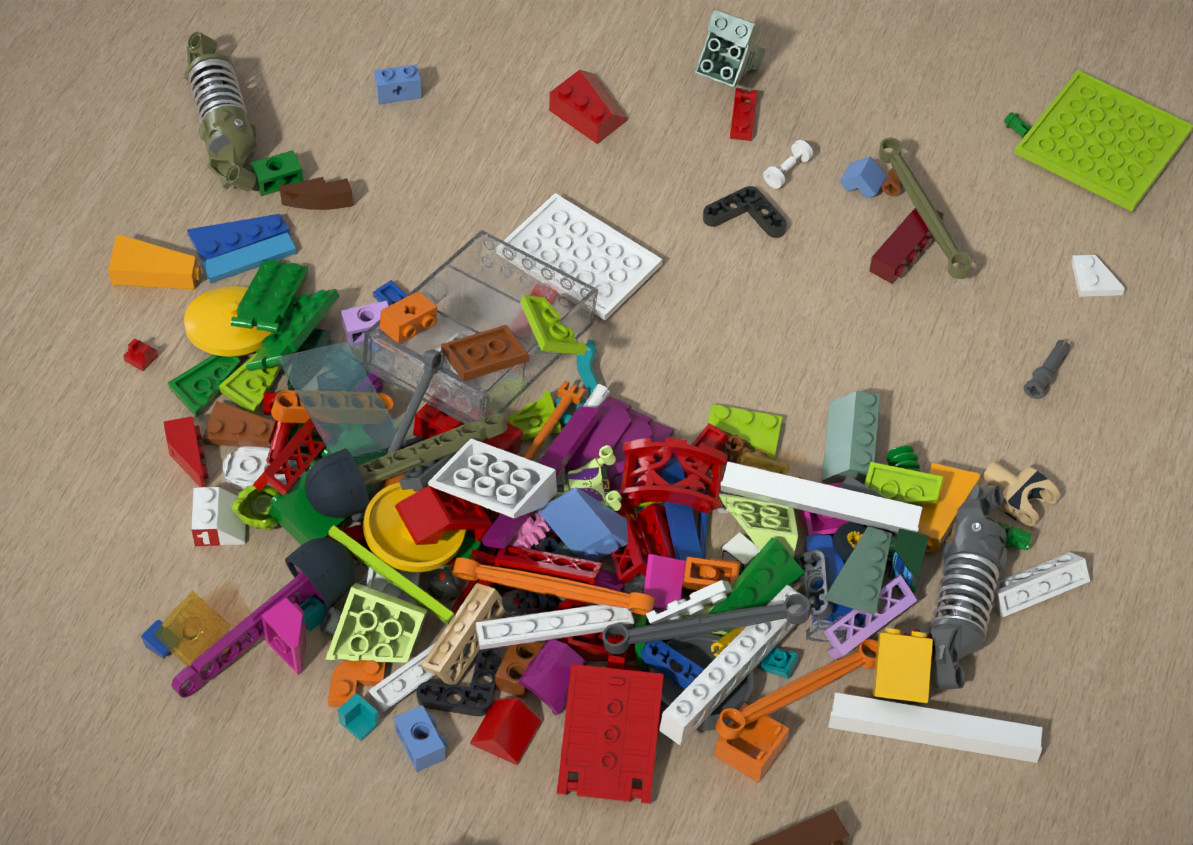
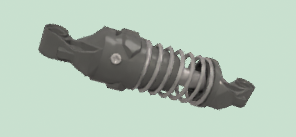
[929,485,1008,690]

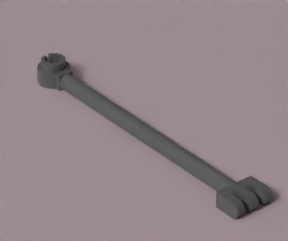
[352,349,445,524]

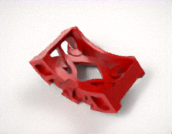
[618,438,728,513]

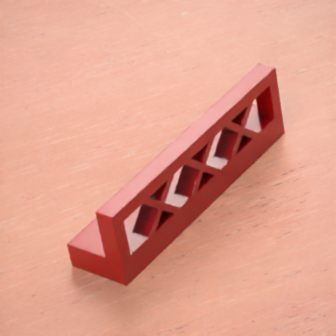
[253,417,333,496]
[610,499,651,584]
[638,502,697,595]
[495,545,602,586]

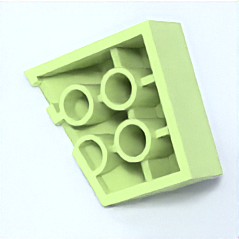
[719,493,798,558]
[325,583,429,663]

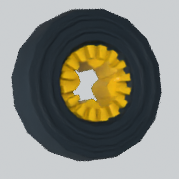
[832,522,866,562]

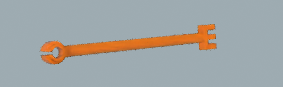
[485,381,587,518]

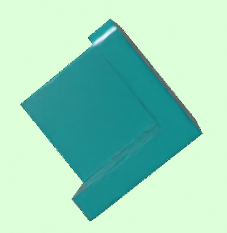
[337,693,380,741]

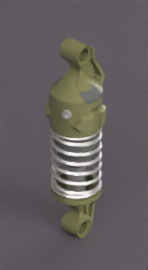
[183,31,257,191]

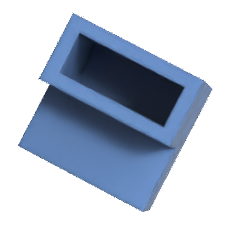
[839,156,887,198]

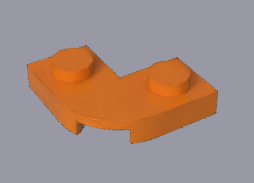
[328,660,386,707]

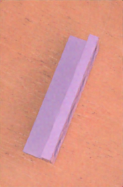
[823,575,917,659]

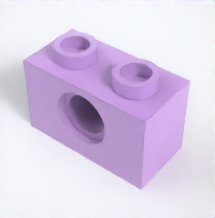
[341,301,389,347]

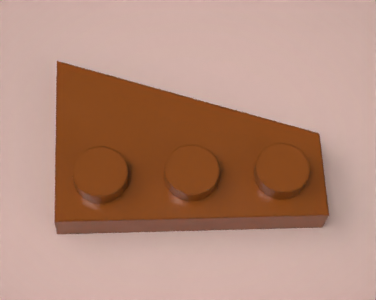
[202,401,277,447]

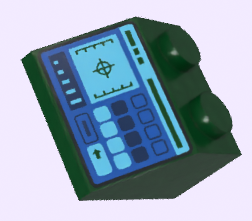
[886,528,929,596]

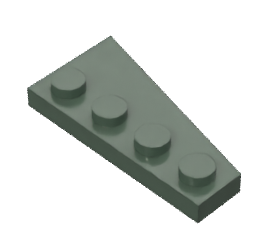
[825,526,892,615]

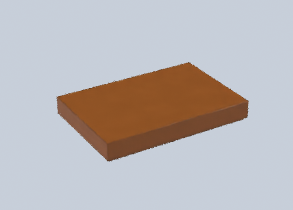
[441,325,529,381]

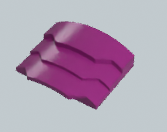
[565,396,674,492]

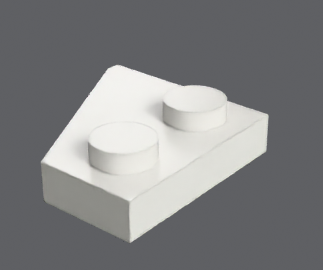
[1071,255,1125,297]

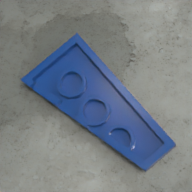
[187,214,290,262]

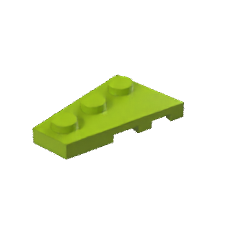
[520,295,588,355]
[219,353,284,415]
[707,404,783,460]
[864,462,944,505]

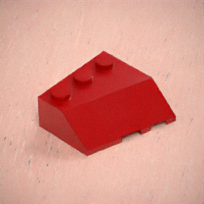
[549,70,627,144]

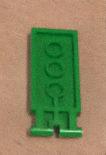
[231,260,308,333]
[246,289,340,371]

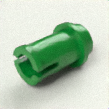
[1004,112,1032,138]

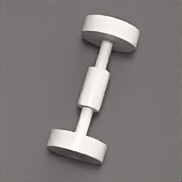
[763,140,813,189]

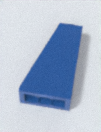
[803,534,865,627]

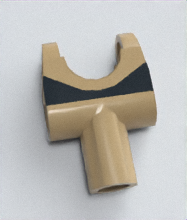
[982,461,1060,526]

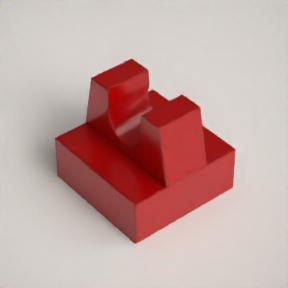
[123,338,158,371]

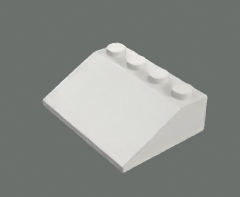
[428,439,557,518]

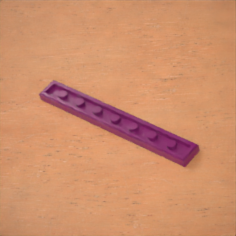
[482,406,602,549]

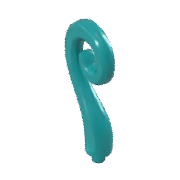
[554,339,599,425]

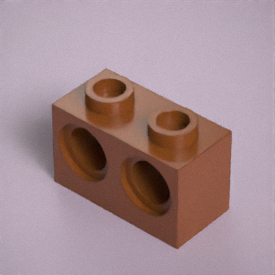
[495,641,544,699]

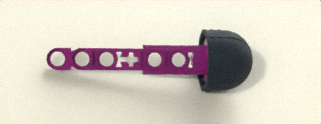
[171,538,355,698]

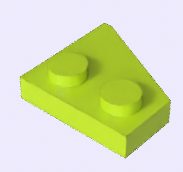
[508,391,561,440]

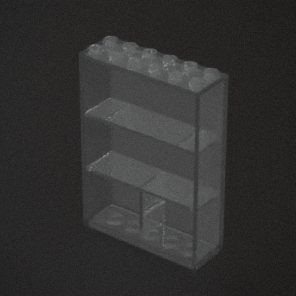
[363,230,598,424]

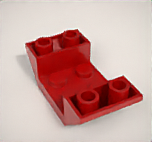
[395,485,492,545]

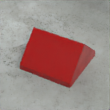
[470,698,541,765]

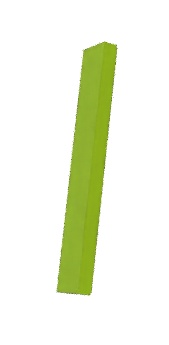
[328,525,454,625]

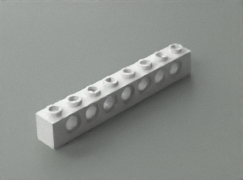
[659,585,805,746]

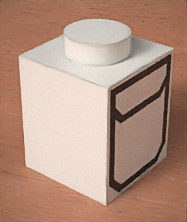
[721,532,760,576]

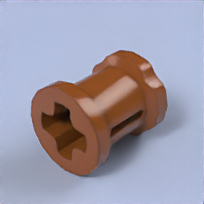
[882,167,902,196]

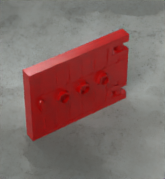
[557,664,664,804]

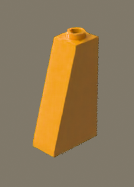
[108,235,201,290]
[918,463,980,553]

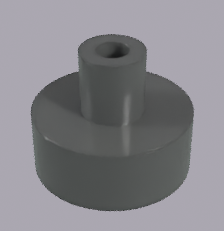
[320,607,342,635]

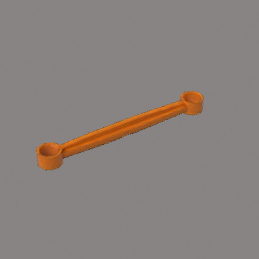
[452,558,655,615]
[716,639,878,739]

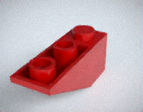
[163,416,209,487]

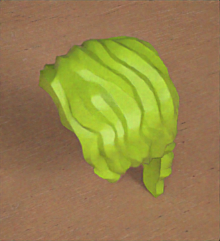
[232,484,279,531]

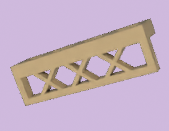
[421,583,505,686]

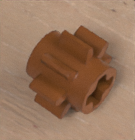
[720,435,749,464]

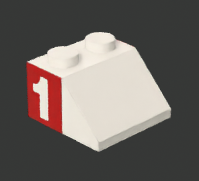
[191,487,246,546]

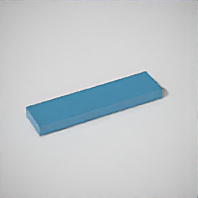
[201,232,296,283]

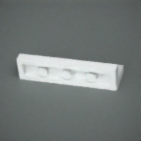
[994,552,1090,617]

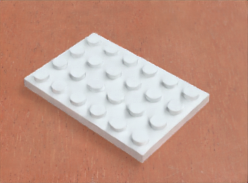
[497,193,662,320]

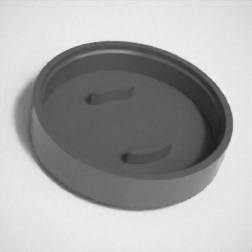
[650,633,754,731]

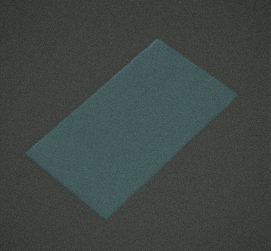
[277,341,406,458]

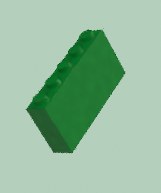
[268,426,387,545]

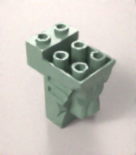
[694,9,765,88]

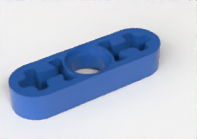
[641,640,704,689]

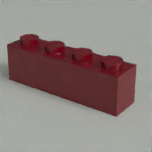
[869,208,944,284]

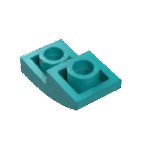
[756,647,799,679]

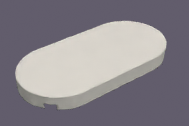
[223,446,310,490]

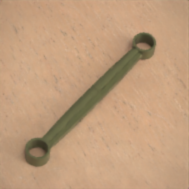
[879,137,972,279]

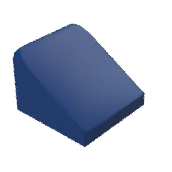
[141,620,181,658]

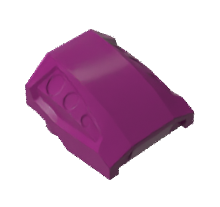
[518,639,587,715]

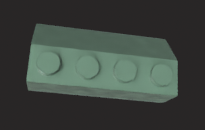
[822,391,880,484]

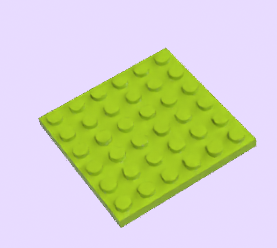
[1014,70,1193,212]

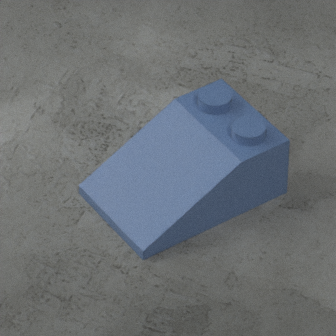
[539,487,628,562]

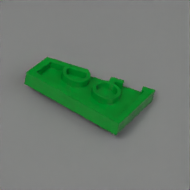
[168,355,242,418]

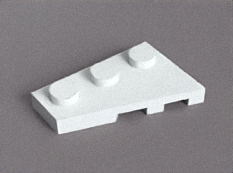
[646,580,733,624]

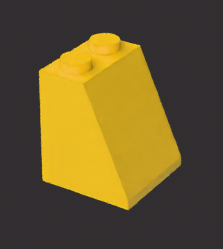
[872,628,933,703]

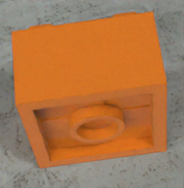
[714,702,789,782]

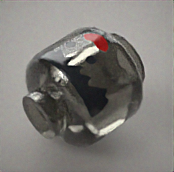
[427,566,466,604]

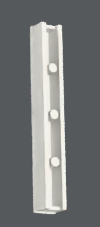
[720,462,922,533]
[828,692,1042,763]

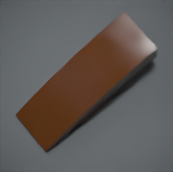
[279,177,353,210]

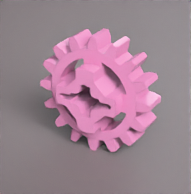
[508,510,550,549]

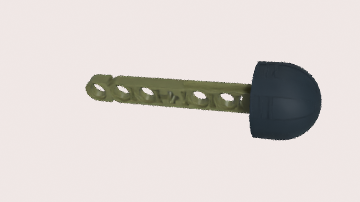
[305,413,508,518]

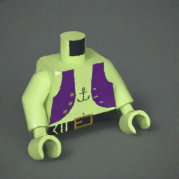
[553,445,622,511]

